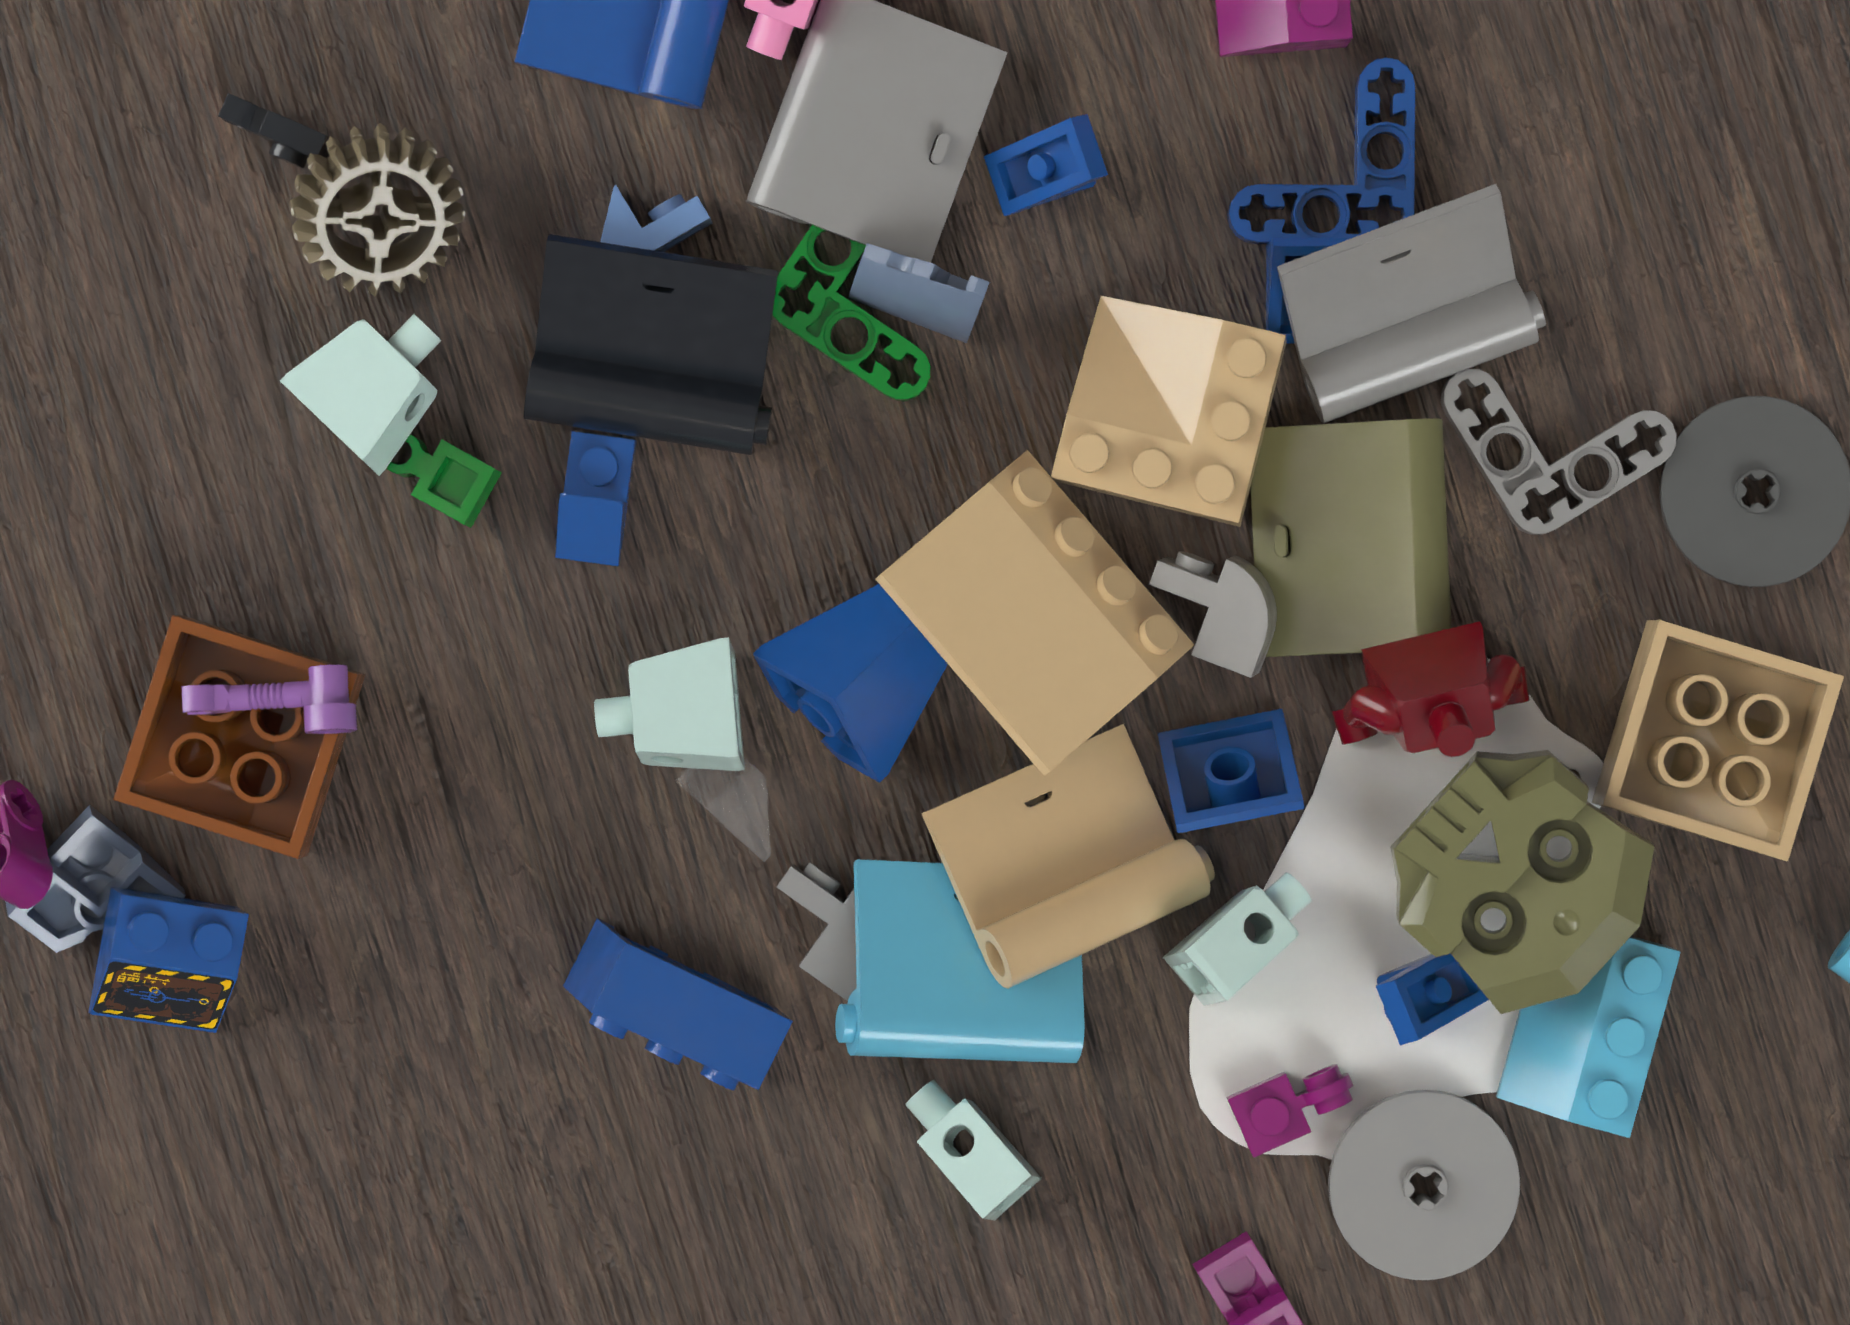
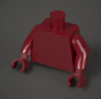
[1332,621,1530,757]

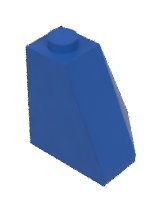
[753,584,948,783]

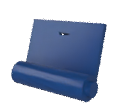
[514,0,729,109]

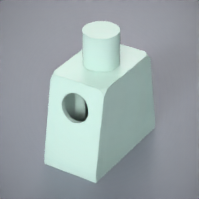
[280,314,441,476]
[594,637,745,771]
[1163,872,1312,1006]
[905,1080,1042,1221]

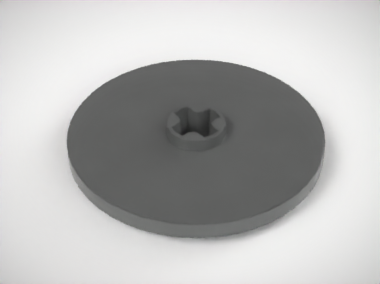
[1659,396,1850,587]

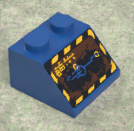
[88,887,249,1033]

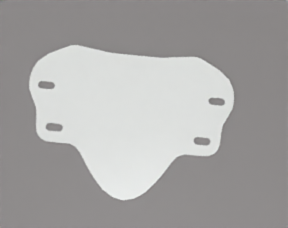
[1189,658,1603,1160]

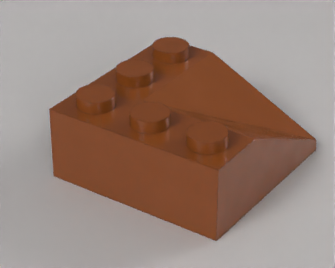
[113,615,366,859]

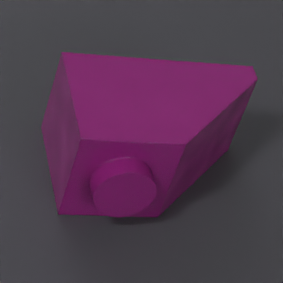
[1215,0,1353,57]

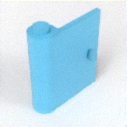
[835,859,1085,1063]

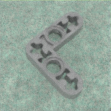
[1441,369,1677,535]

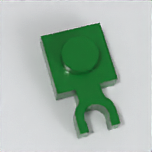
[386,434,502,528]

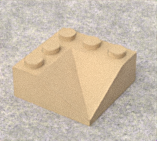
[1051,296,1287,527]
[1591,620,1844,862]

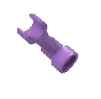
[182,665,357,734]

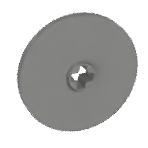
[1328,1090,1520,1280]

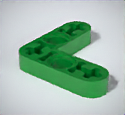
[773,225,930,401]

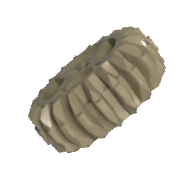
[289,122,465,297]

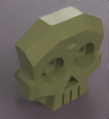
[1390,750,1654,1014]

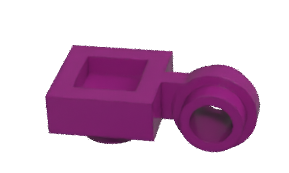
[1226,1064,1354,1158]

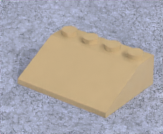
[876,450,1194,776]

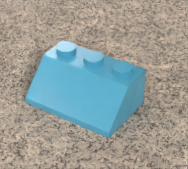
[1496,936,1681,1138]

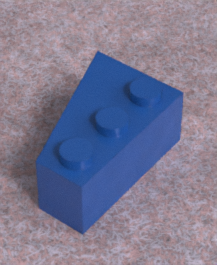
[563,918,793,1090]

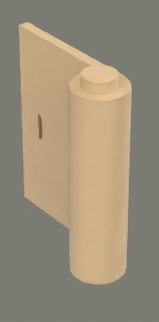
[921,724,1215,988]

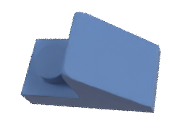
[600,185,712,252]

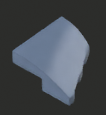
[848,243,990,343]
[5,805,186,953]

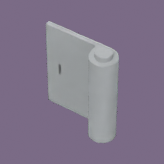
[746,0,1008,263]
[1277,184,1546,424]

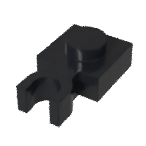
[218,93,329,169]

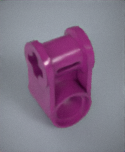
[0,779,53,909]

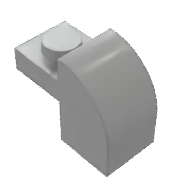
[1149,551,1277,678]
[777,862,857,1001]

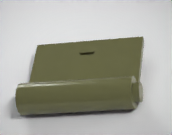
[1251,418,1452,657]

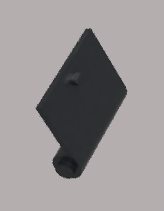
[524,234,779,455]

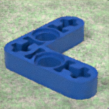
[1227,57,1415,244]

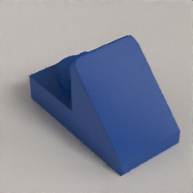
[984,114,1108,216]
[555,431,636,567]
[1376,954,1489,1046]

